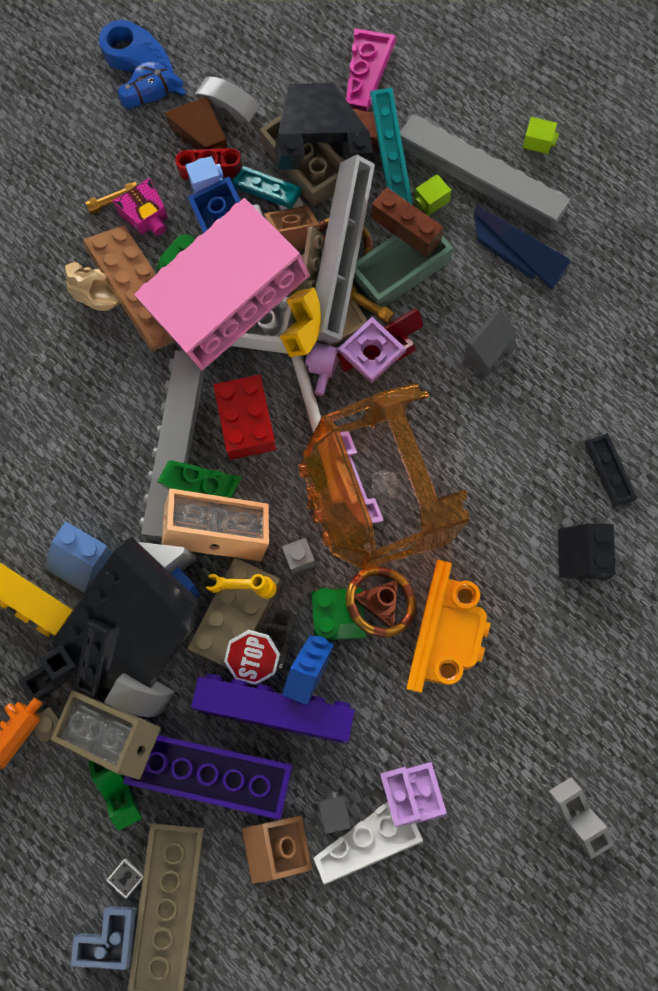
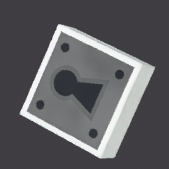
[106,859,144,898]

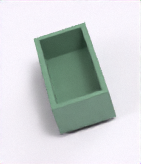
[353,235,453,307]

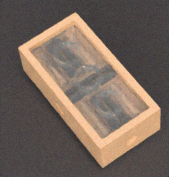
[162,489,269,561]

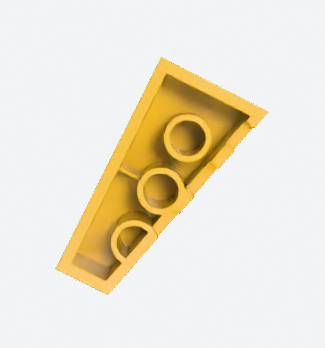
[0,563,73,637]

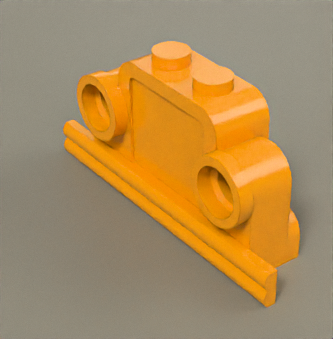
[406,560,490,693]

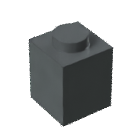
[318,791,351,834]

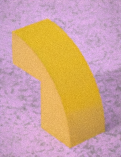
[280,288,321,357]

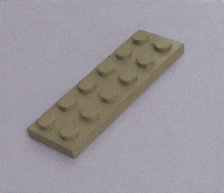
[128,823,205,991]

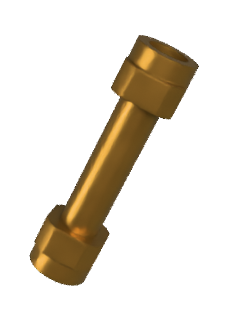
[85,182,137,215]
[349,286,395,324]

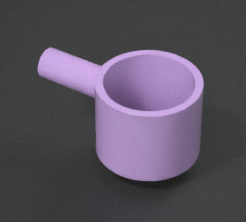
[305,342,339,396]

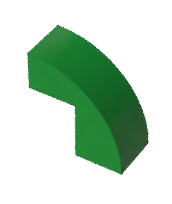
[88,760,142,831]

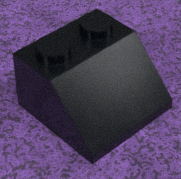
[558,523,616,580]

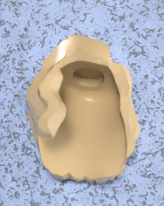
[65,262,120,311]

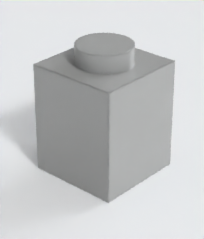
[282,538,315,575]

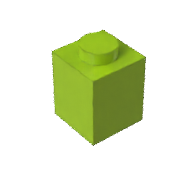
[523,117,559,154]
[414,174,451,216]

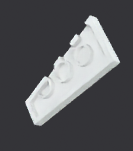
[314,802,423,885]

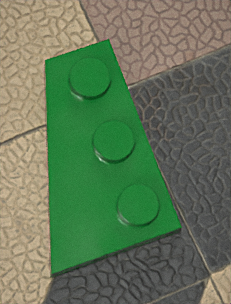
[157,460,242,498]

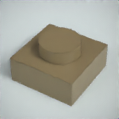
[34,706,60,744]

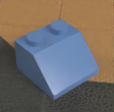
[44,521,113,593]

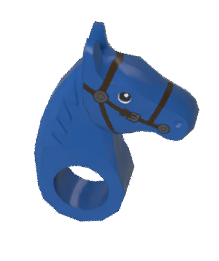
[99,20,186,109]

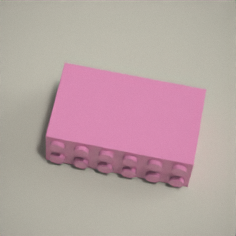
[134,198,310,371]

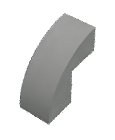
[195,77,260,123]
[104,673,175,717]
[549,778,614,859]

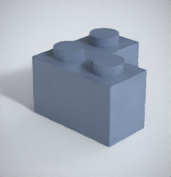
[70,906,138,970]

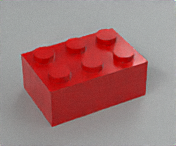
[213,374,277,460]

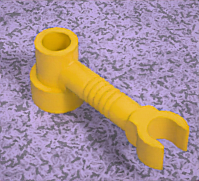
[206,574,277,599]

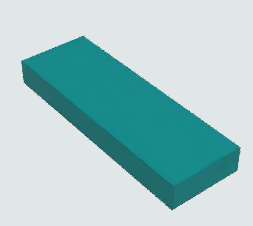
[232,166,302,209]

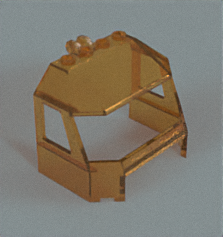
[298,383,469,570]

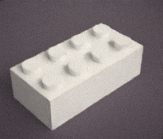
[231,297,296,354]

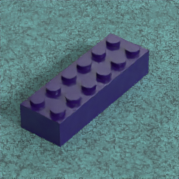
[191,673,355,745]
[123,735,293,819]

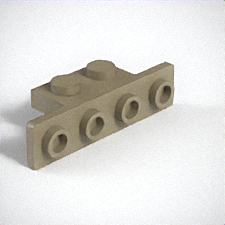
[287,227,324,298]

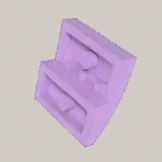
[380,762,447,827]

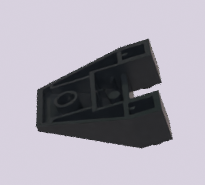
[275,83,373,170]

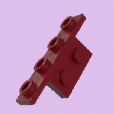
[337,308,423,372]

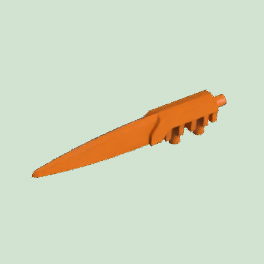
[0,697,43,770]

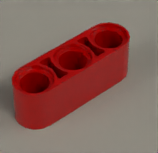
[175,148,242,180]

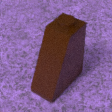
[165,97,228,150]

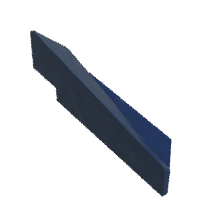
[473,206,571,289]

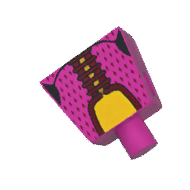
[113,178,168,236]

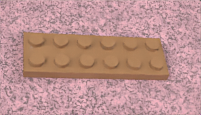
[83,225,175,352]

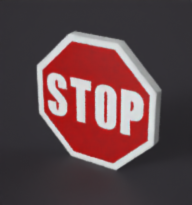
[224,630,280,685]

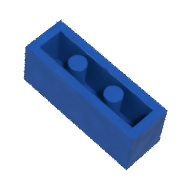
[282,635,334,705]

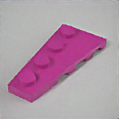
[346,28,396,112]

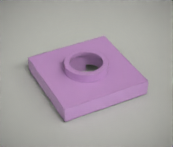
[338,317,406,384]

